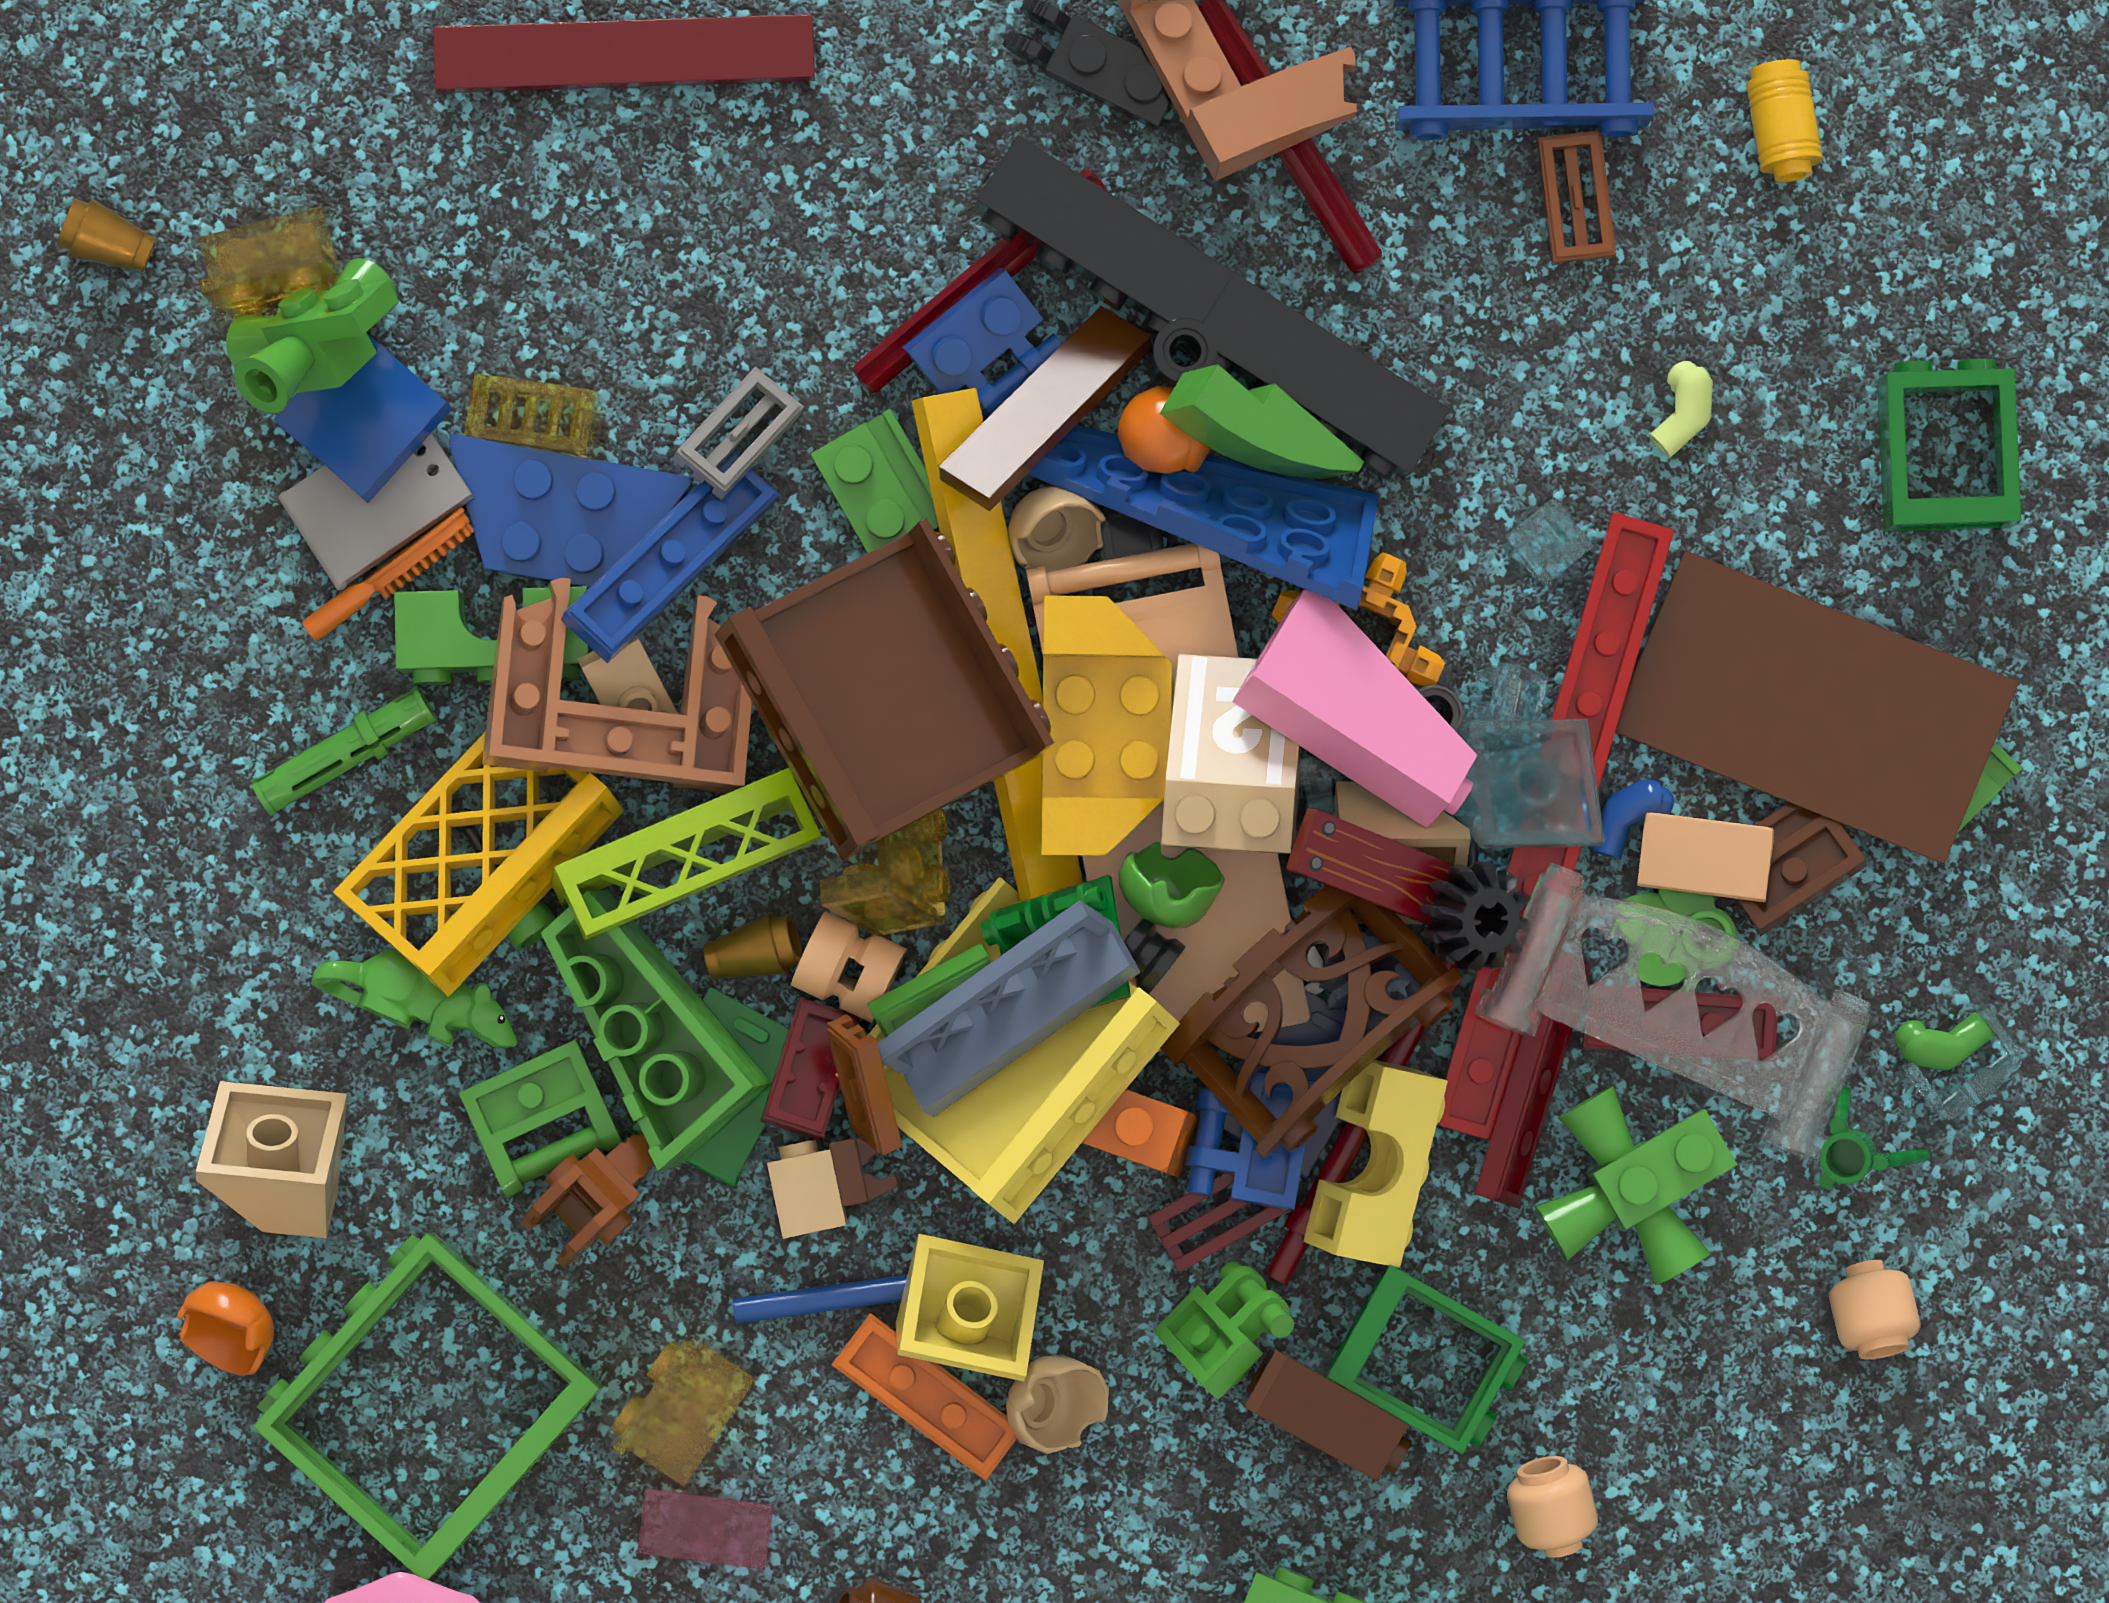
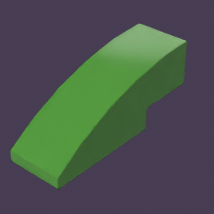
[1159,364,1364,479]

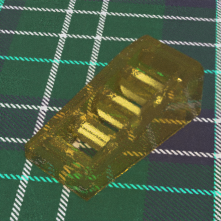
[463,374,600,458]

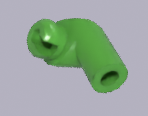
[1895,1012,1994,1070]

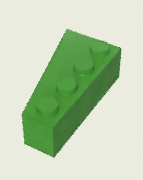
[540,890,771,1171]

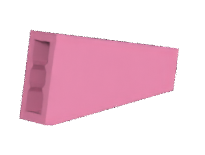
[1232,589,1477,828]

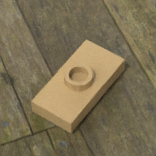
[578,635,678,714]

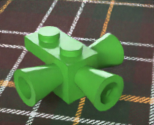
[226,258,399,414]
[1534,1086,1738,1285]

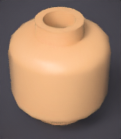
[1829,1260,1921,1360]
[1507,1456,1598,1558]

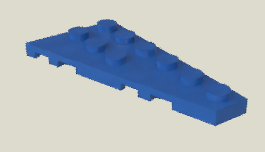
[1028,425,1379,610]

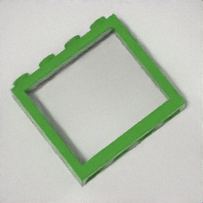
[253,1232,605,1580]

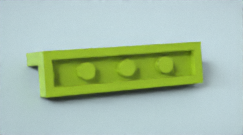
[551,768,821,940]

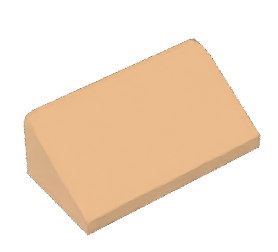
[1637,813,1774,902]

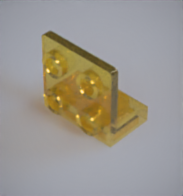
[199,206,341,319]
[820,808,951,936]
[610,1336,757,1487]

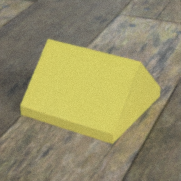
[896,1234,1044,1382]

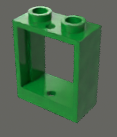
[1877,359,2021,532]
[1324,1265,1528,1455]

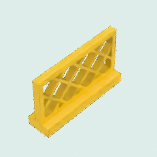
[333,731,624,997]

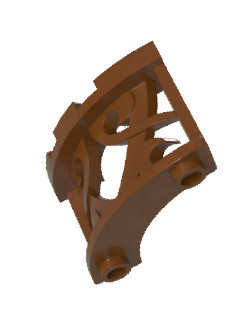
[1160,886,1463,1159]

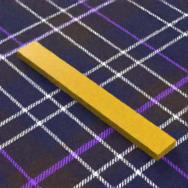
[911,388,1083,902]

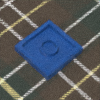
[273,334,453,503]

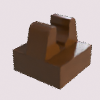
[829,1138,898,1207]

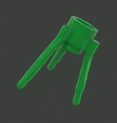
[1819,1086,1930,1190]

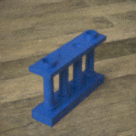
[1393,0,1654,141]

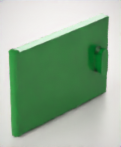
[630,987,788,1187]

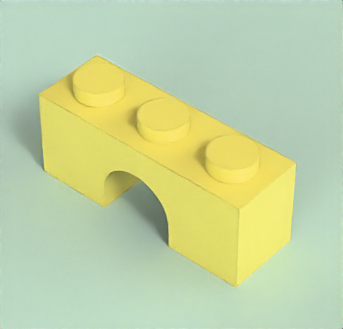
[1303,1060,1448,1268]

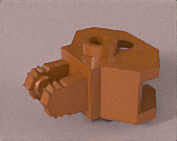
[520,1133,654,1268]

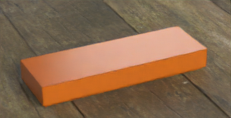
[832,1313,1017,1481]

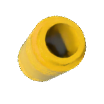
[1746,59,1823,182]

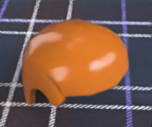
[1117,386,1212,474]
[177,1281,274,1376]

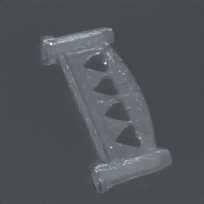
[1474,863,1871,1163]

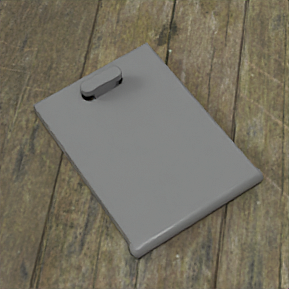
[278,432,475,590]

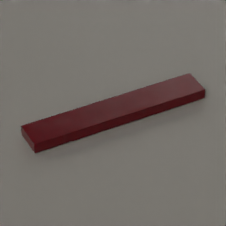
[433,14,815,94]

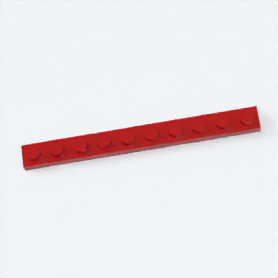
[1437,512,1674,1141]

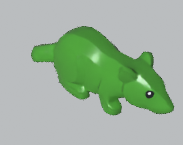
[311,948,518,1048]

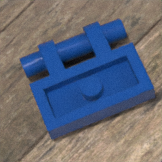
[903,268,1063,422]
[1185,1069,1315,1211]

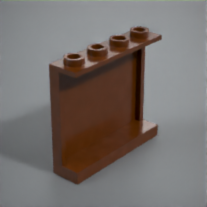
[714,518,1054,861]

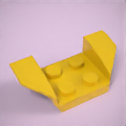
[1041,595,1172,856]

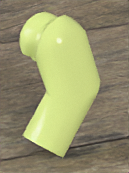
[1649,361,1713,458]

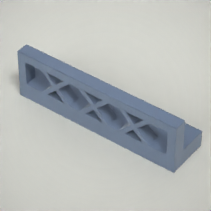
[878,900,1140,1117]

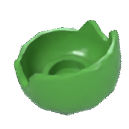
[1119,842,1225,929]

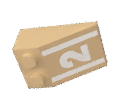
[1161,654,1302,854]

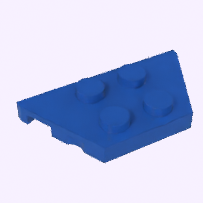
[449,433,693,589]

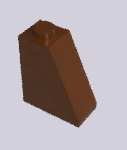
[1239,1346,1412,1481]

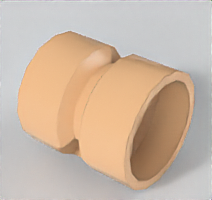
[791,911,907,1023]

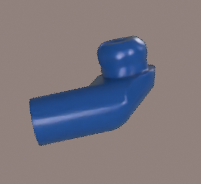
[1590,779,1674,860]

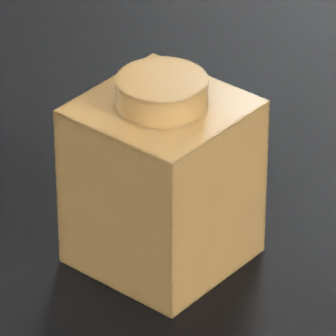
[767,1140,848,1239]

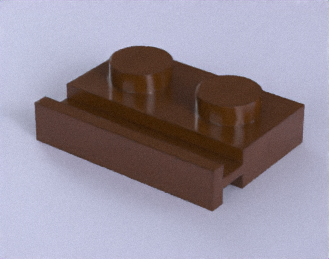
[1733,803,1867,937]

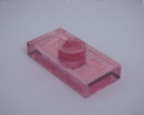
[637,1487,775,1570]

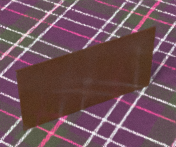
[1615,551,2019,864]

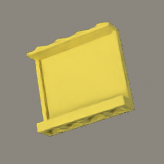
[835,877,1180,1224]

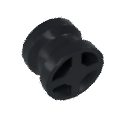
[1124,918,1186,995]

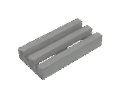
[673,366,804,500]

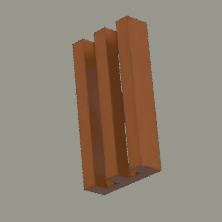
[1536,130,1616,266]
[826,1014,903,1156]

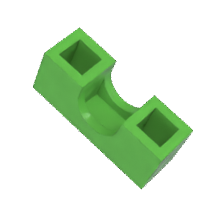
[394,586,593,685]

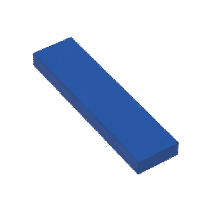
[561,452,780,664]

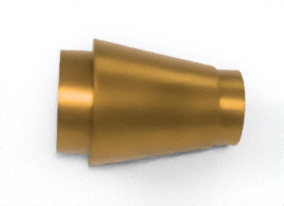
[57,198,157,273]
[703,912,803,980]

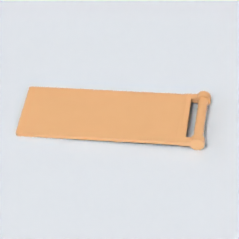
[1026,543,1310,1052]

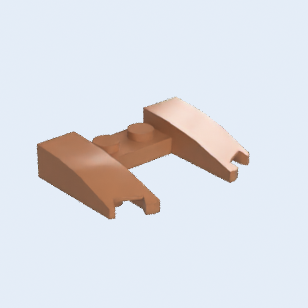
[1117,0,1357,181]
[482,578,752,794]

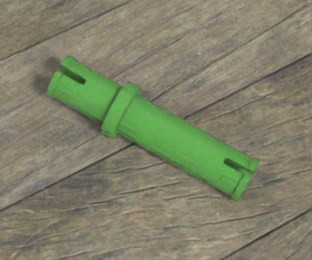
[251,685,438,816]

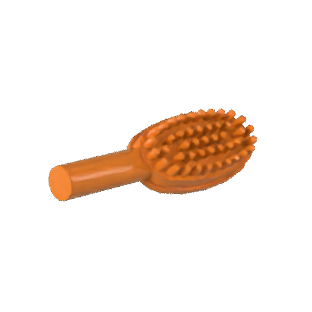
[302,507,474,641]

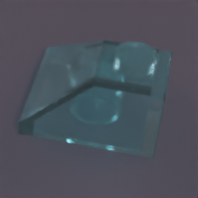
[1455,719,1605,849]

